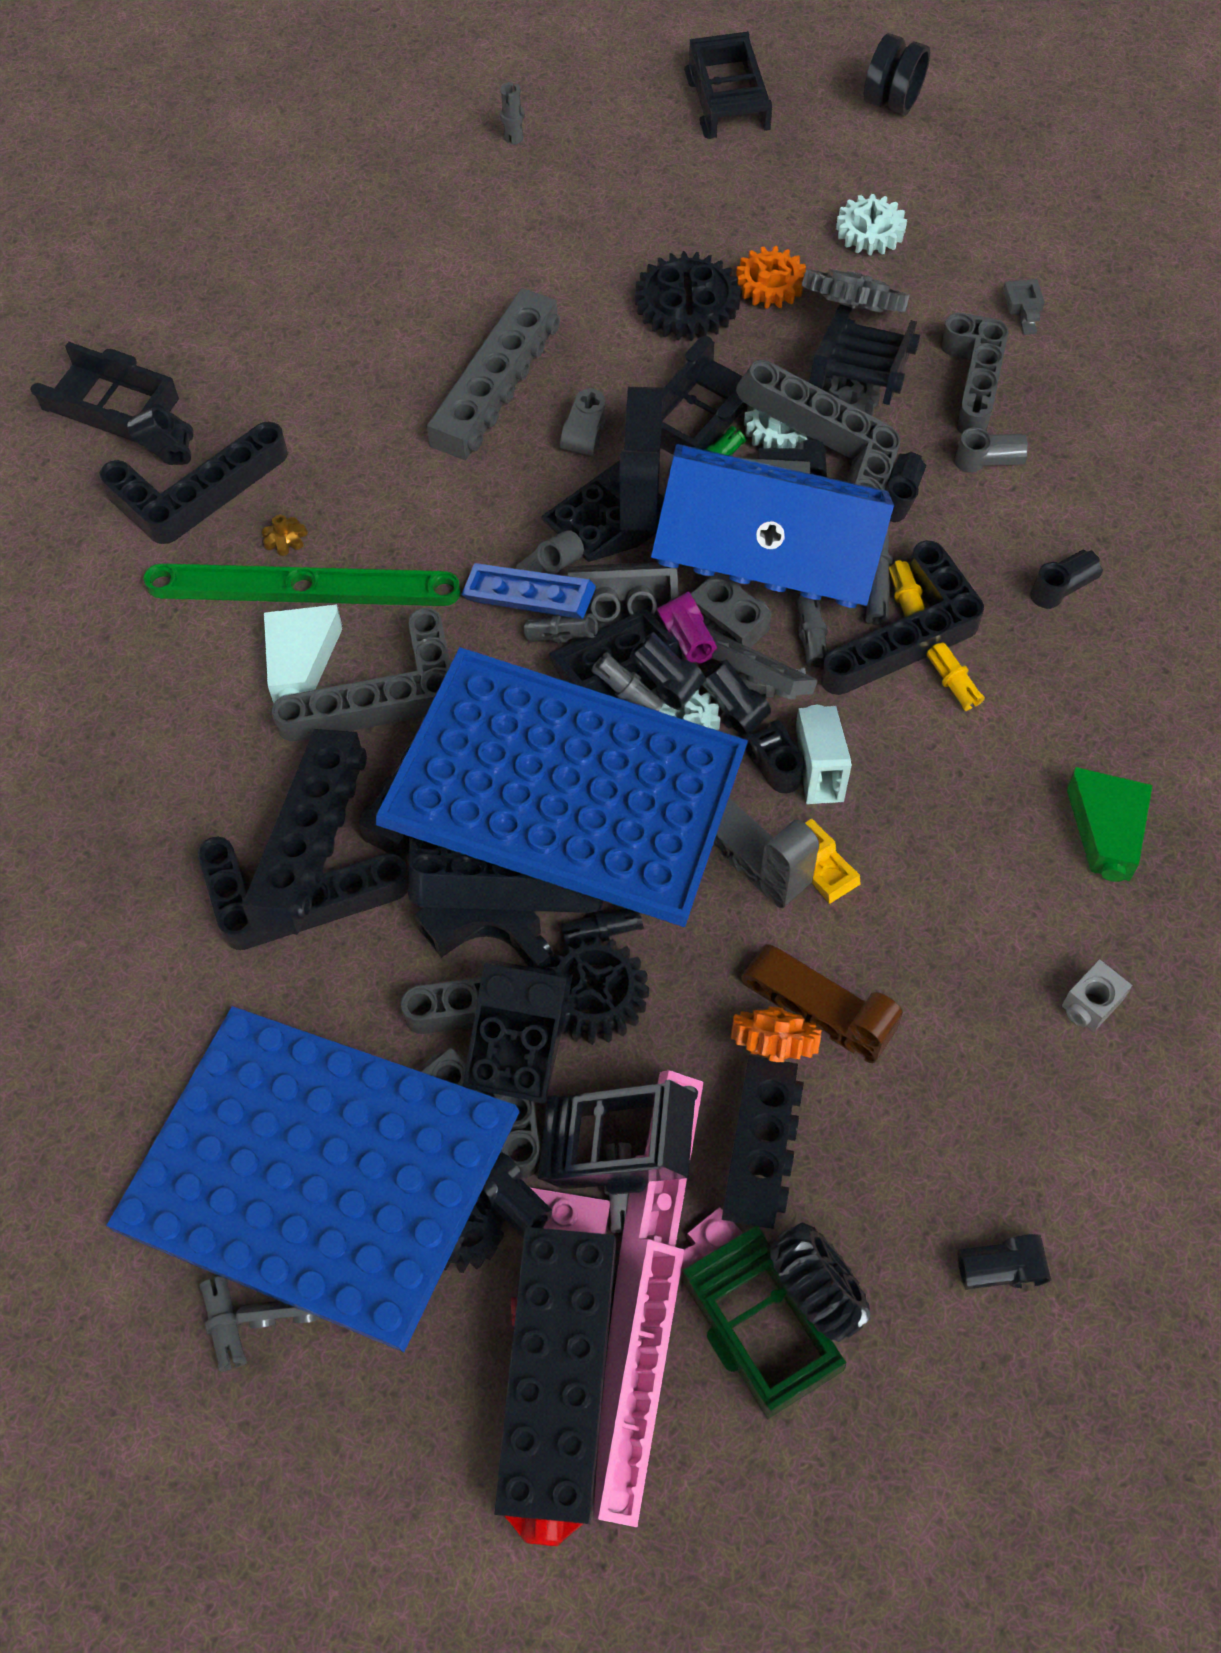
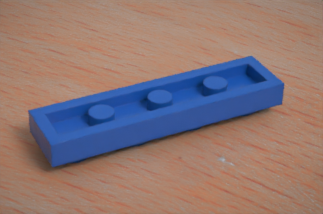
[461,563,596,619]

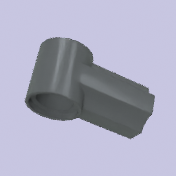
[954,427,1028,473]
[516,530,584,575]

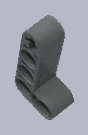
[941,313,1008,434]

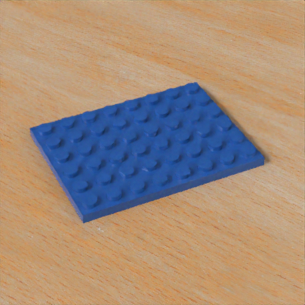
[376,647,748,927]
[106,1006,519,1352]

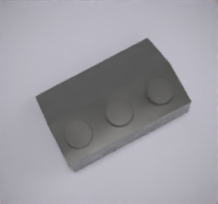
[568,562,678,643]

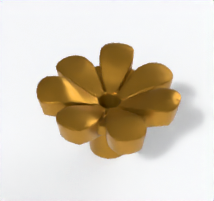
[262,514,308,556]

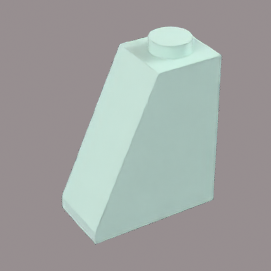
[264,604,342,703]
[796,705,852,804]

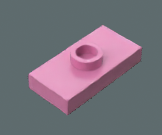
[531,1188,610,1234]

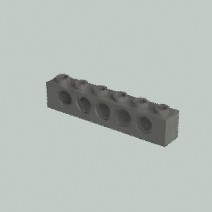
[427,288,560,461]

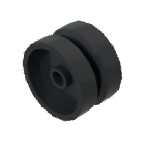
[863,33,930,116]

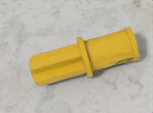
[889,560,925,618]
[927,643,985,711]

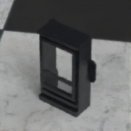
[684,31,772,139]
[661,336,748,454]
[30,342,179,442]
[538,1080,698,1195]

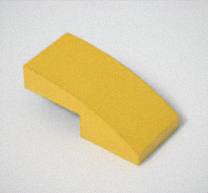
[805,819,861,904]

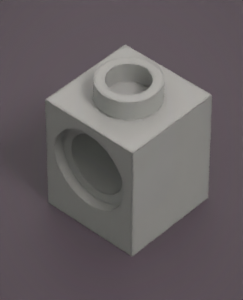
[1062,959,1133,1032]

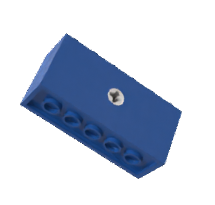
[651,444,894,608]

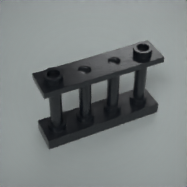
[809,304,920,405]

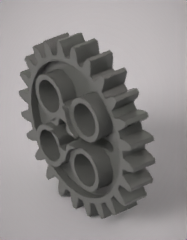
[802,269,910,312]

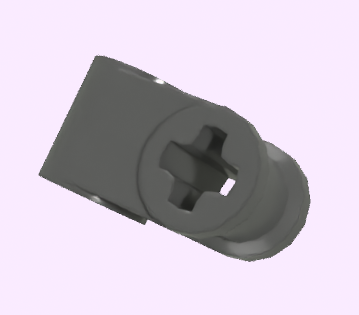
[560,388,606,457]

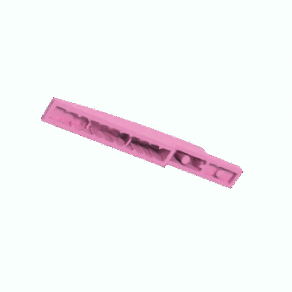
[594,1070,704,1527]

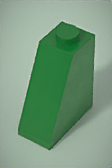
[1067,767,1153,882]

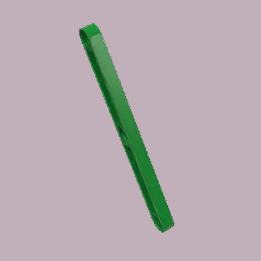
[144,563,461,606]

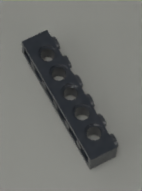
[242,729,367,935]

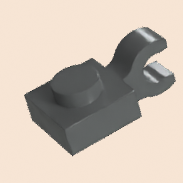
[1003,279,1045,335]

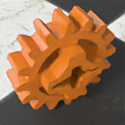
[736,246,806,309]
[730,1006,822,1062]

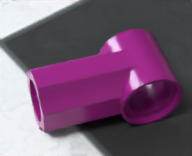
[656,591,717,664]

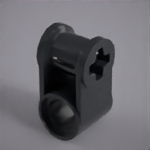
[127,404,194,465]
[742,719,804,794]

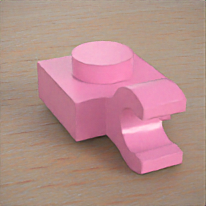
[680,1207,743,1278]

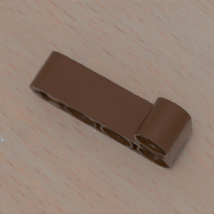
[741,944,903,1063]

